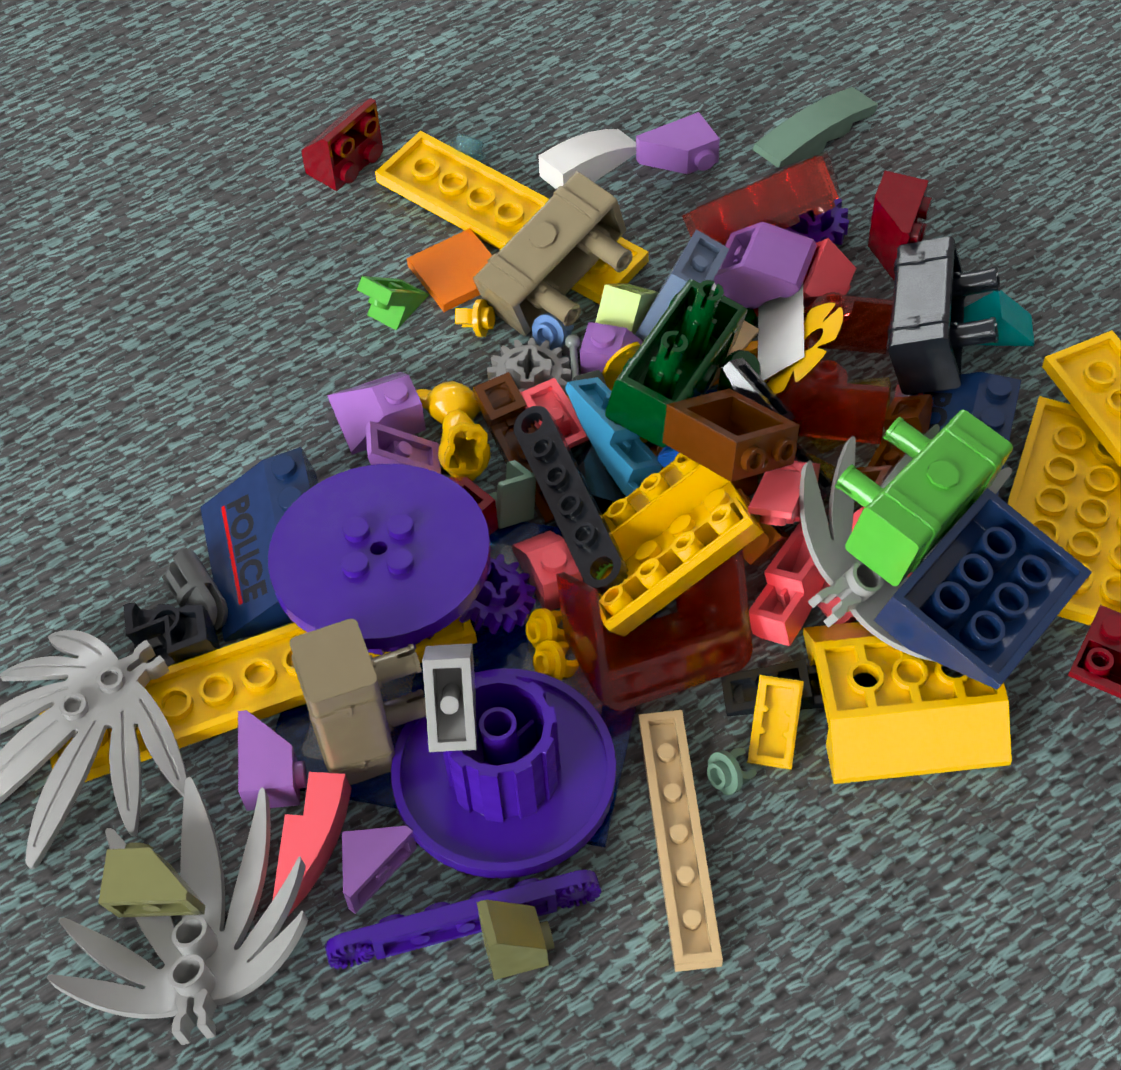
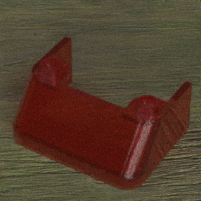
[765,292,893,444]
[556,548,753,711]

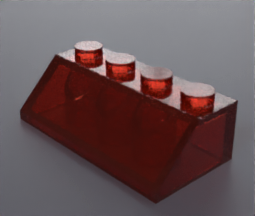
[682,151,841,246]

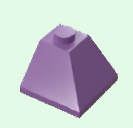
[327,372,426,455]

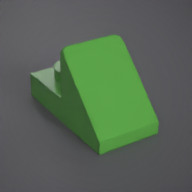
[357,276,429,330]

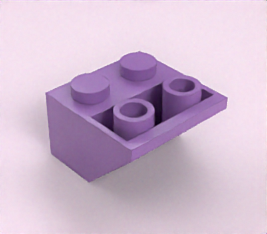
[713,222,817,309]

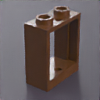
[662,388,800,482]

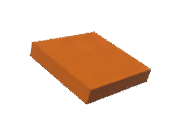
[407,228,492,312]

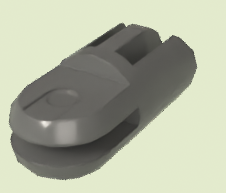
[162,548,228,631]

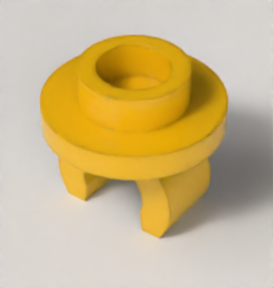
[455,299,495,337]
[526,608,574,649]
[533,640,581,681]

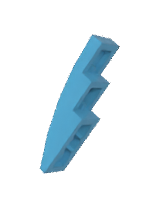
[565,377,662,497]

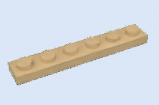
[638,710,723,972]

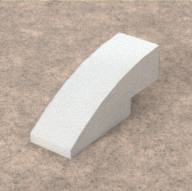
[539,129,636,189]

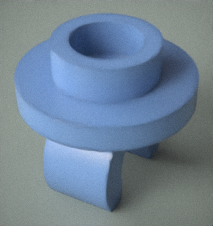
[532,313,574,350]

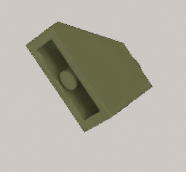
[98,843,206,918]
[476,900,555,980]

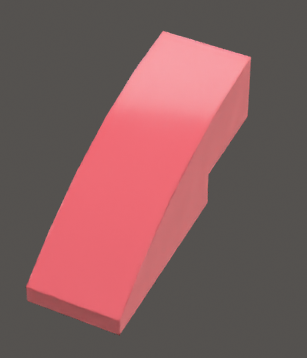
[747,522,829,646]
[272,772,351,916]

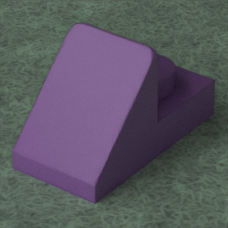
[366,421,441,474]

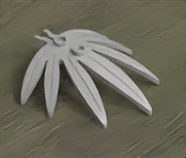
[799,424,1012,662]
[0,630,188,870]
[47,777,308,1045]

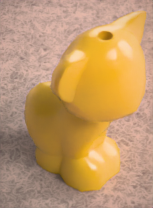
[416,381,491,481]

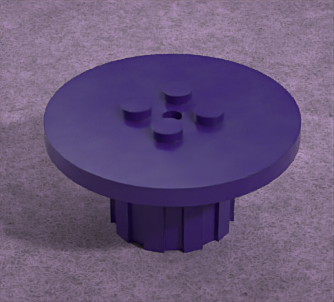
[268,464,491,655]
[391,668,616,879]

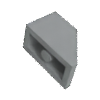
[422,643,477,752]

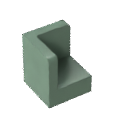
[489,460,536,529]

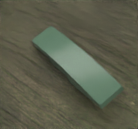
[753,87,878,168]

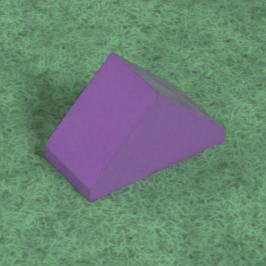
[342,826,417,914]

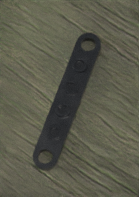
[514,406,628,595]

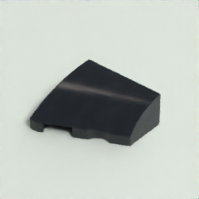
[123,603,220,667]

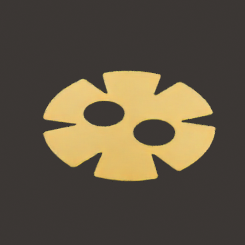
[764,303,843,394]

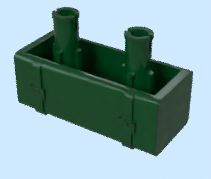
[605,279,747,448]

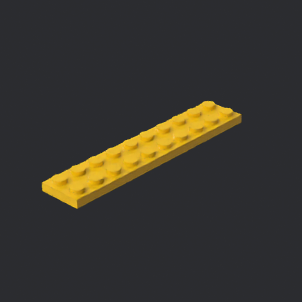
[39,616,477,782]

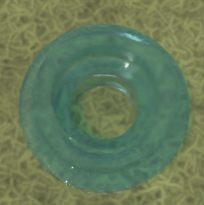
[450,133,485,159]

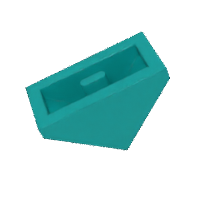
[964,290,1035,346]

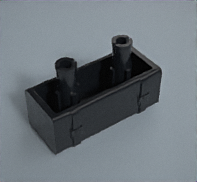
[888,236,1000,395]

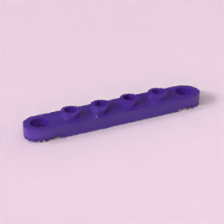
[325,870,601,969]

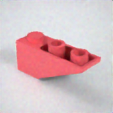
[748,461,820,526]

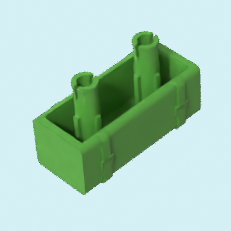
[835,410,1013,586]

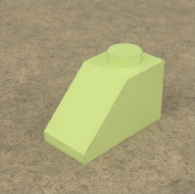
[595,283,658,337]

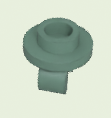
[707,748,757,795]

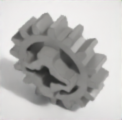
[487,338,572,395]

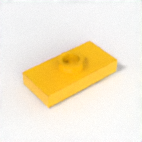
[747,675,804,770]

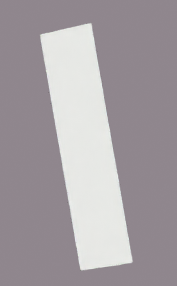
[758,282,805,381]

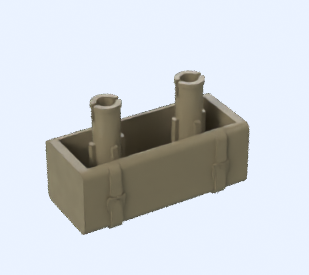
[473,171,633,336]
[290,619,426,785]

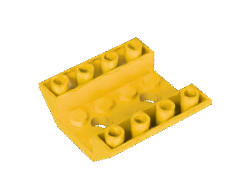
[594,453,764,637]
[803,622,1012,784]

